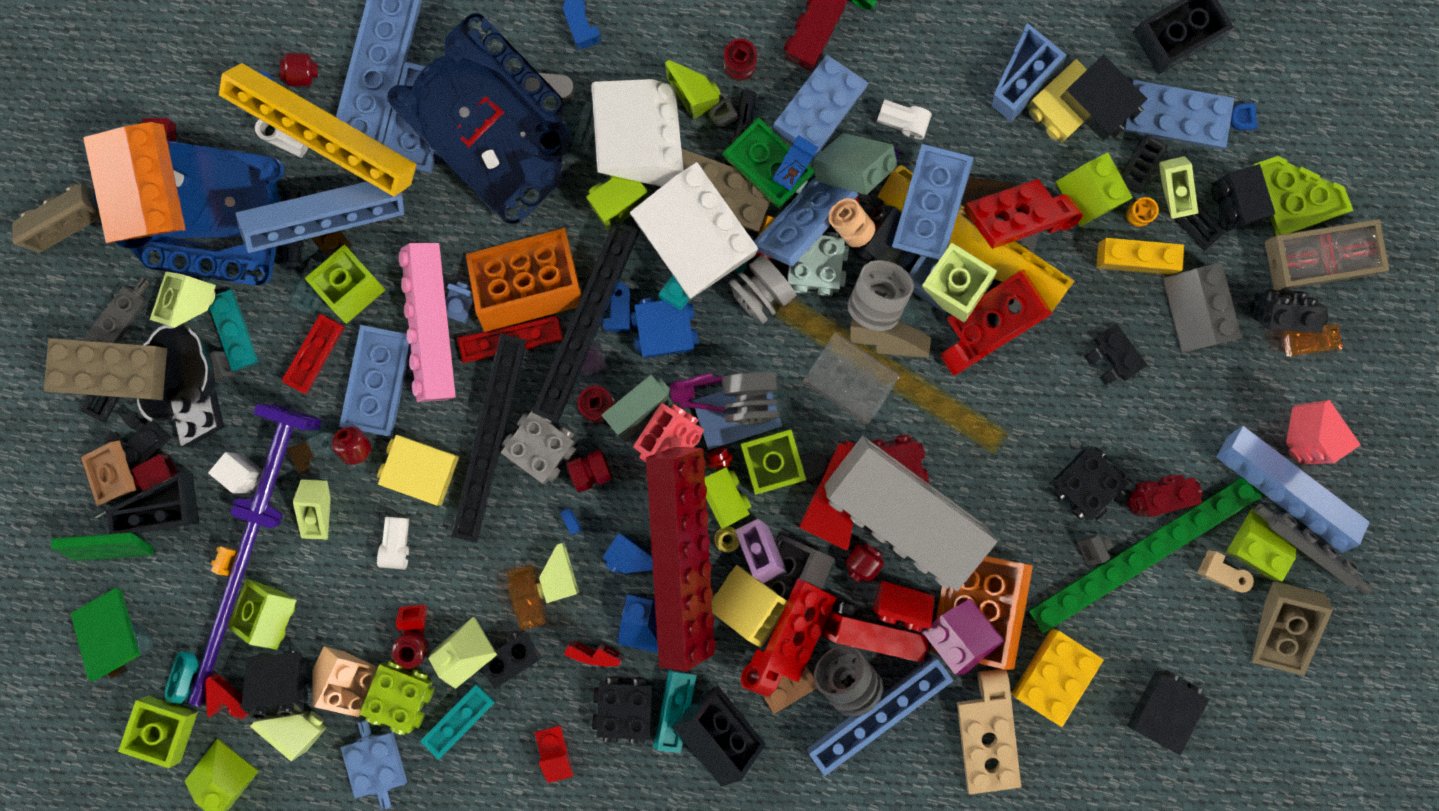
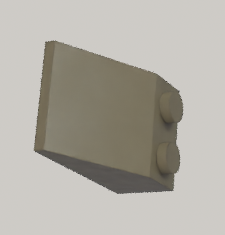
[1252,581,1333,676]

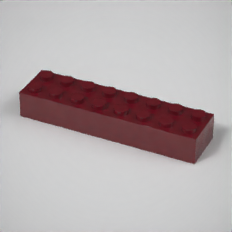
[646,447,716,672]

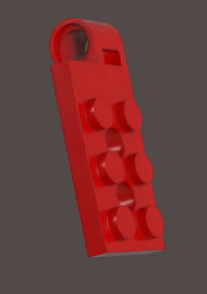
[963,179,1083,249]
[939,269,1053,376]
[741,579,836,696]

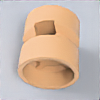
[828,198,875,247]

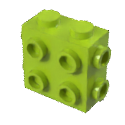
[359,660,434,735]

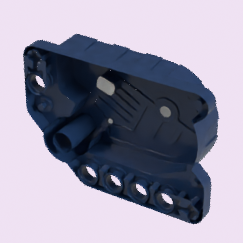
[387,13,571,226]

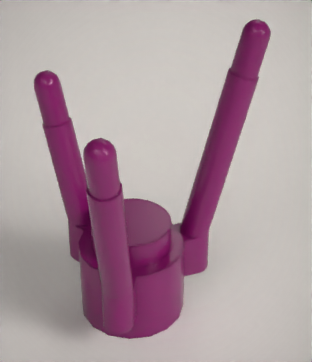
[670,373,729,412]

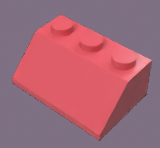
[1286,400,1360,465]

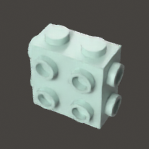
[787,232,849,296]

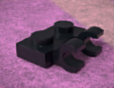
[1084,323,1147,385]
[103,412,172,475]

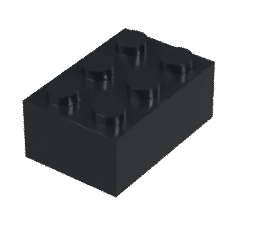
[1132,0,1235,75]

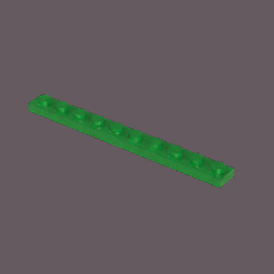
[1027,477,1262,634]

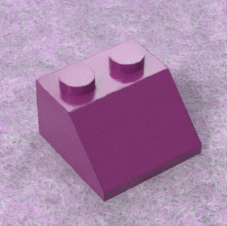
[923,599,1004,675]

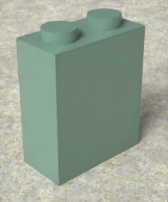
[812,133,897,195]
[602,375,674,442]

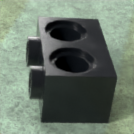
[481,631,542,689]

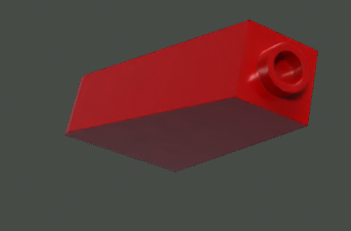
[798,441,855,551]
[820,611,929,663]

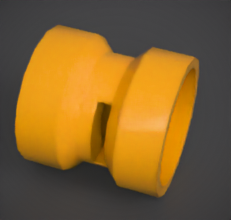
[1126,197,1159,227]

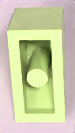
[1159,156,1198,219]
[293,479,331,540]
[537,542,579,603]

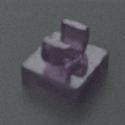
[581,344,608,377]

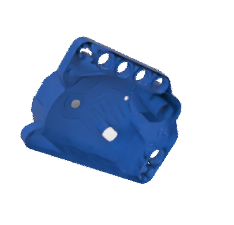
[93,141,285,285]

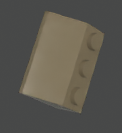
[12,184,101,253]

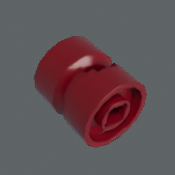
[723,38,757,82]
[578,386,616,425]
[567,449,613,493]

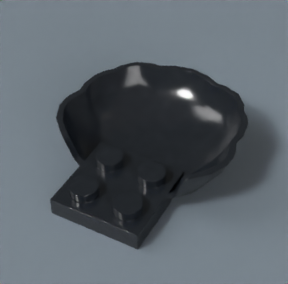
[137,323,225,447]

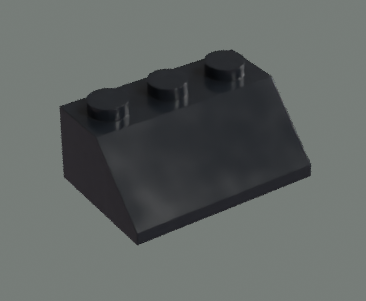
[672,685,766,787]

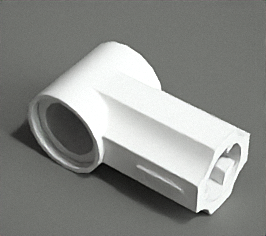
[877,100,932,140]
[255,119,309,158]
[377,517,409,570]

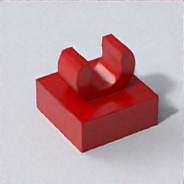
[396,604,427,635]

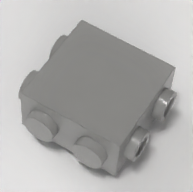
[501,411,577,484]

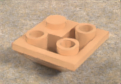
[312,646,378,717]

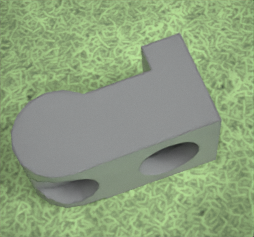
[525,73,575,103]

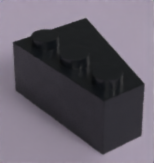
[106,472,200,534]

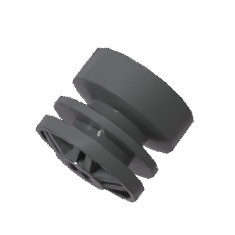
[722,372,780,425]
[814,645,883,717]

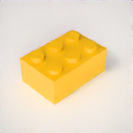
[1011,628,1104,727]

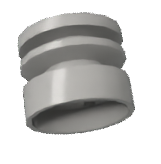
[728,254,797,324]
[848,260,914,331]

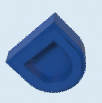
[1230,103,1258,131]
[560,508,583,536]

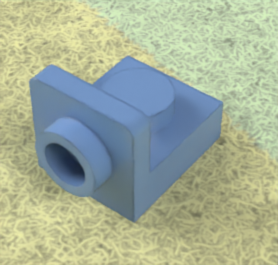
[445,282,474,324]

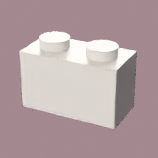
[208,452,262,493]

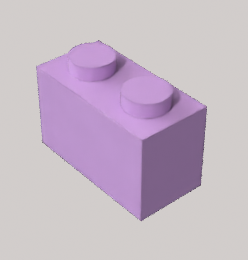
[735,519,787,583]

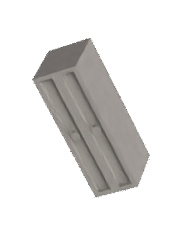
[824,435,998,592]

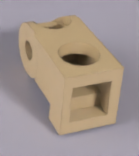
[1197,550,1254,593]

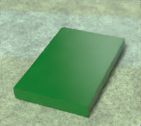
[722,117,815,209]
[51,532,153,561]
[71,587,140,682]

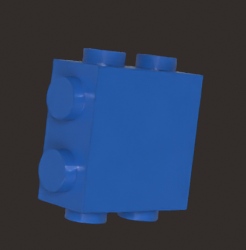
[631,298,699,359]

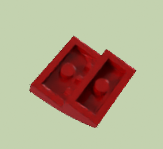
[564,640,624,667]

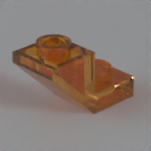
[1283,324,1342,357]
[507,564,546,630]

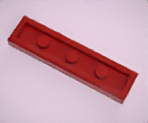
[457,315,564,363]

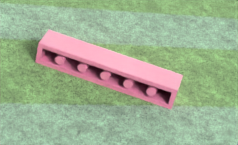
[398,243,456,402]

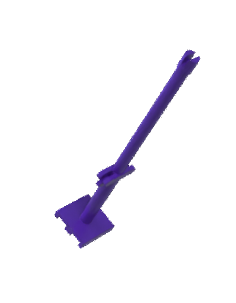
[187,404,322,706]

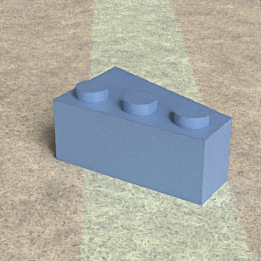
[992,23,1067,122]

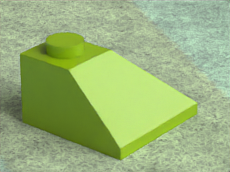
[665,60,721,120]
[185,738,259,811]

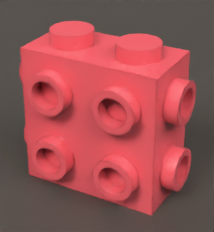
[633,402,705,462]

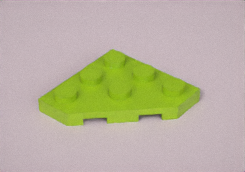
[1252,156,1354,236]

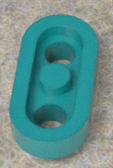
[165,651,198,704]

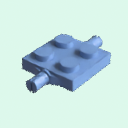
[341,720,407,810]

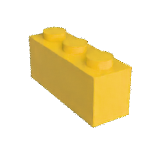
[1096,238,1184,275]

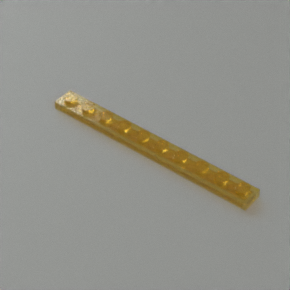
[775,298,1008,454]

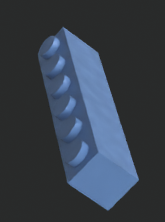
[236,182,404,253]
[1216,426,1369,553]
[807,655,954,776]

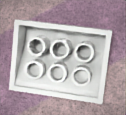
[591,79,684,187]
[630,162,758,299]

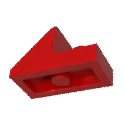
[206,673,250,719]
[535,725,574,783]

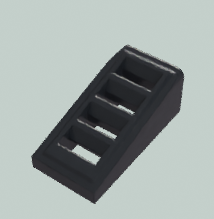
[1121,134,1168,194]

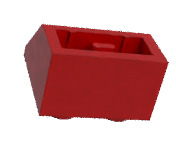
[872,580,934,632]

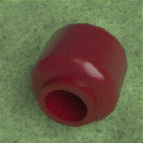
[280,53,318,87]
[331,426,371,465]
[845,542,884,583]
[391,631,429,669]

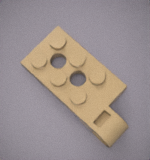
[957,669,1021,794]

